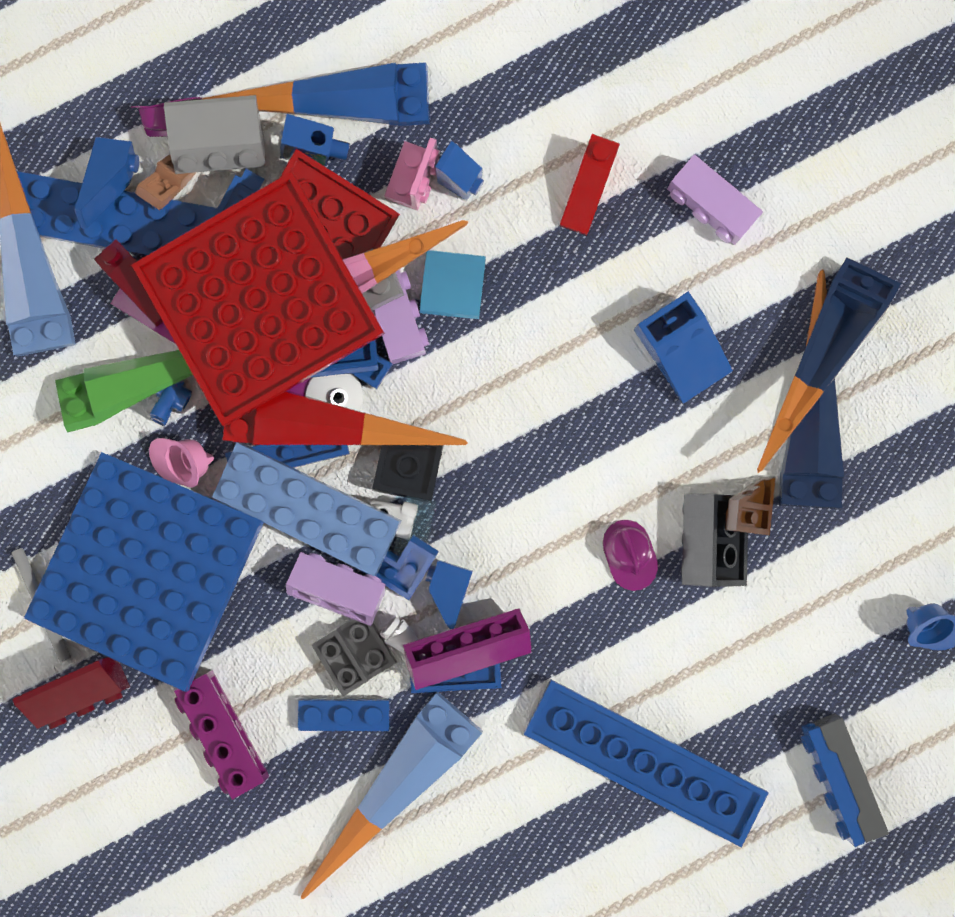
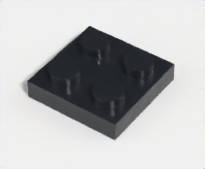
[372,445,444,503]

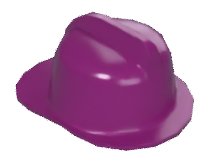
[131,97,202,137]
[602,520,658,591]

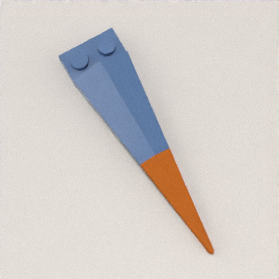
[0,123,76,357]
[301,692,483,899]

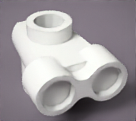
[371,500,418,540]

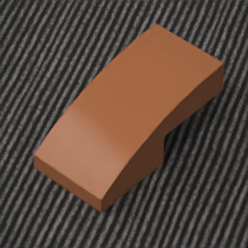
[135,154,196,210]

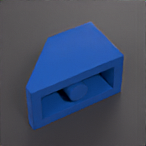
[435,141,484,201]
[425,560,473,629]

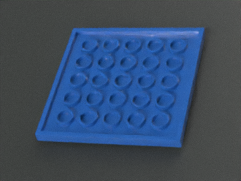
[24,452,264,692]

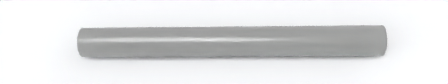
[11,548,71,662]

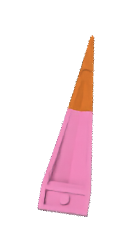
[343,220,468,294]

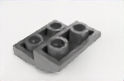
[311,619,397,697]

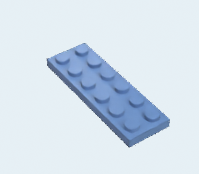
[212,442,402,576]

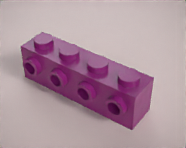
[403,608,532,690]
[174,670,269,800]

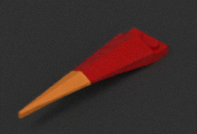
[223,391,468,445]

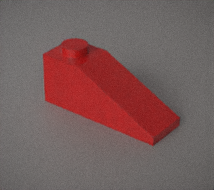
[559,134,620,236]

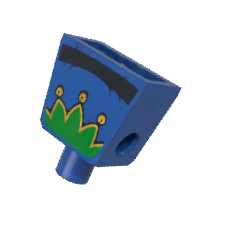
[280,114,350,167]

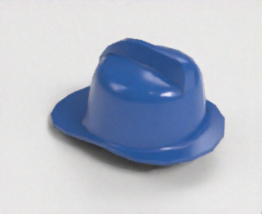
[906,603,955,650]

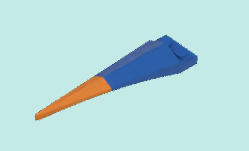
[202,62,430,126]

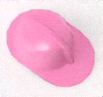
[149,438,214,488]

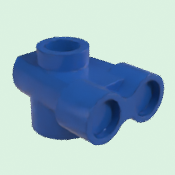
[150,381,193,426]

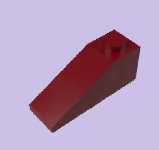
[94,239,163,327]

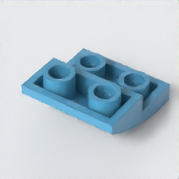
[420,250,486,319]

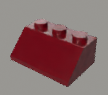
[12,657,130,730]

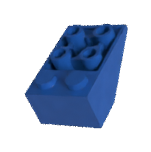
[634,291,733,404]

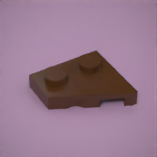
[726,477,776,536]

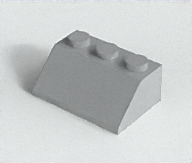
[164,95,265,174]

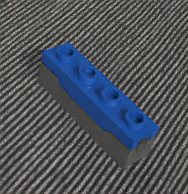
[801,713,889,847]

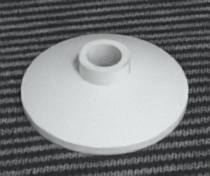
[305,373,363,411]

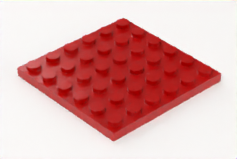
[131,171,385,426]

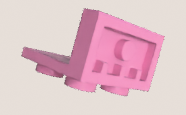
[384,138,440,211]

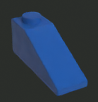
[75,137,139,229]

